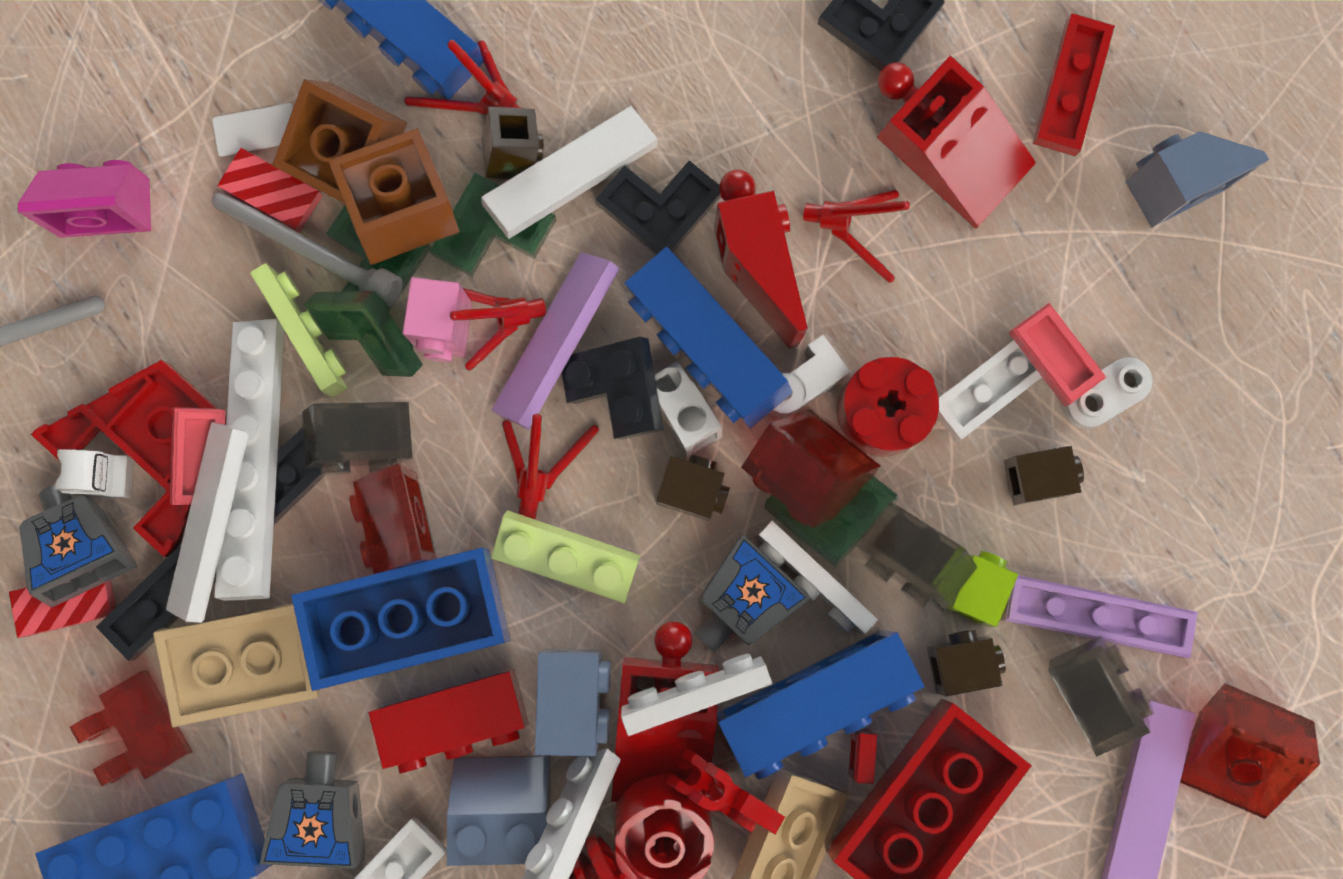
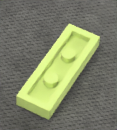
[250,263,348,398]
[491,510,641,603]

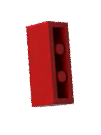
[368,669,529,774]

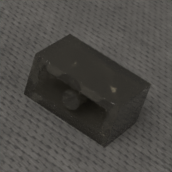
[302,402,413,475]
[856,501,977,612]
[1048,635,1154,757]

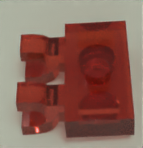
[69,670,193,787]

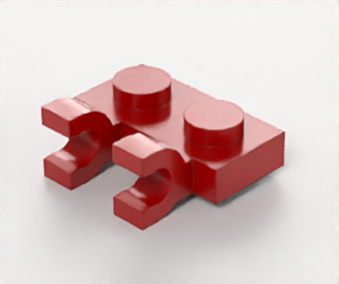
[666,748,785,835]

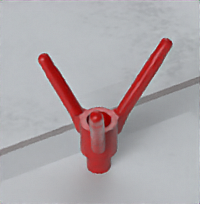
[404,40,521,115]
[803,190,910,283]
[449,288,546,371]
[502,413,599,519]

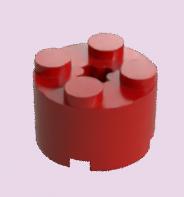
[837,357,939,457]
[614,771,714,879]

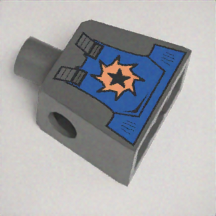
[19,485,138,607]
[694,535,810,653]
[260,751,365,869]

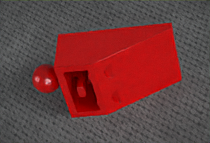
[877,55,1036,229]
[714,169,808,349]
[611,621,720,802]

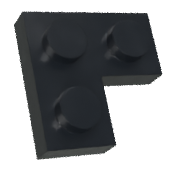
[818,0,945,71]
[595,160,721,255]
[562,336,664,440]

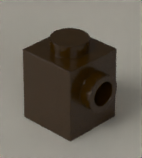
[482,107,544,179]
[1004,445,1084,506]
[656,455,730,521]
[927,630,1006,697]

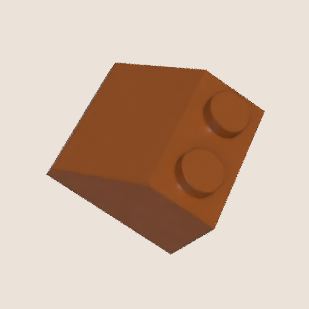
[272,79,408,204]
[328,128,459,265]

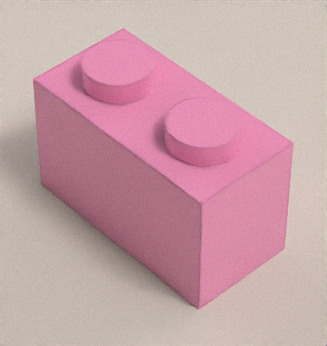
[403,277,472,363]

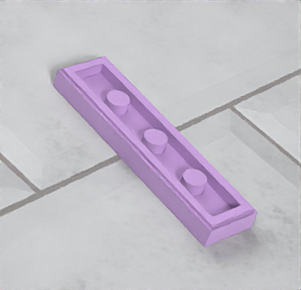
[491,252,620,430]
[1001,575,1198,659]
[1101,699,1196,879]

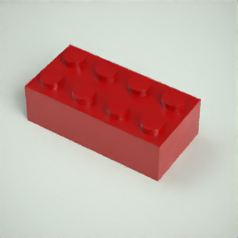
[826,699,1032,879]

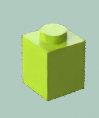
[942,551,1019,627]

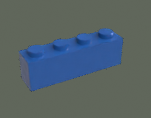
[319,0,484,100]
[624,246,793,429]

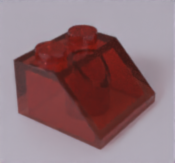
[741,409,881,528]
[349,463,437,574]
[1180,683,1320,819]

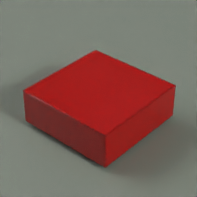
[848,729,877,784]

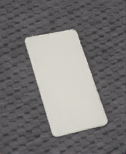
[212,103,293,157]

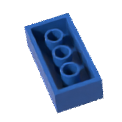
[291,547,511,691]
[717,630,925,779]
[35,773,272,879]

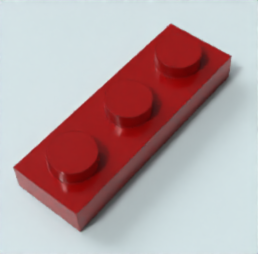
[1032,13,1115,157]

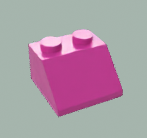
[18,160,151,238]

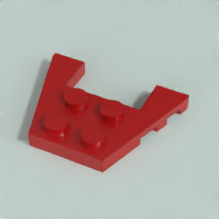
[30,360,227,557]

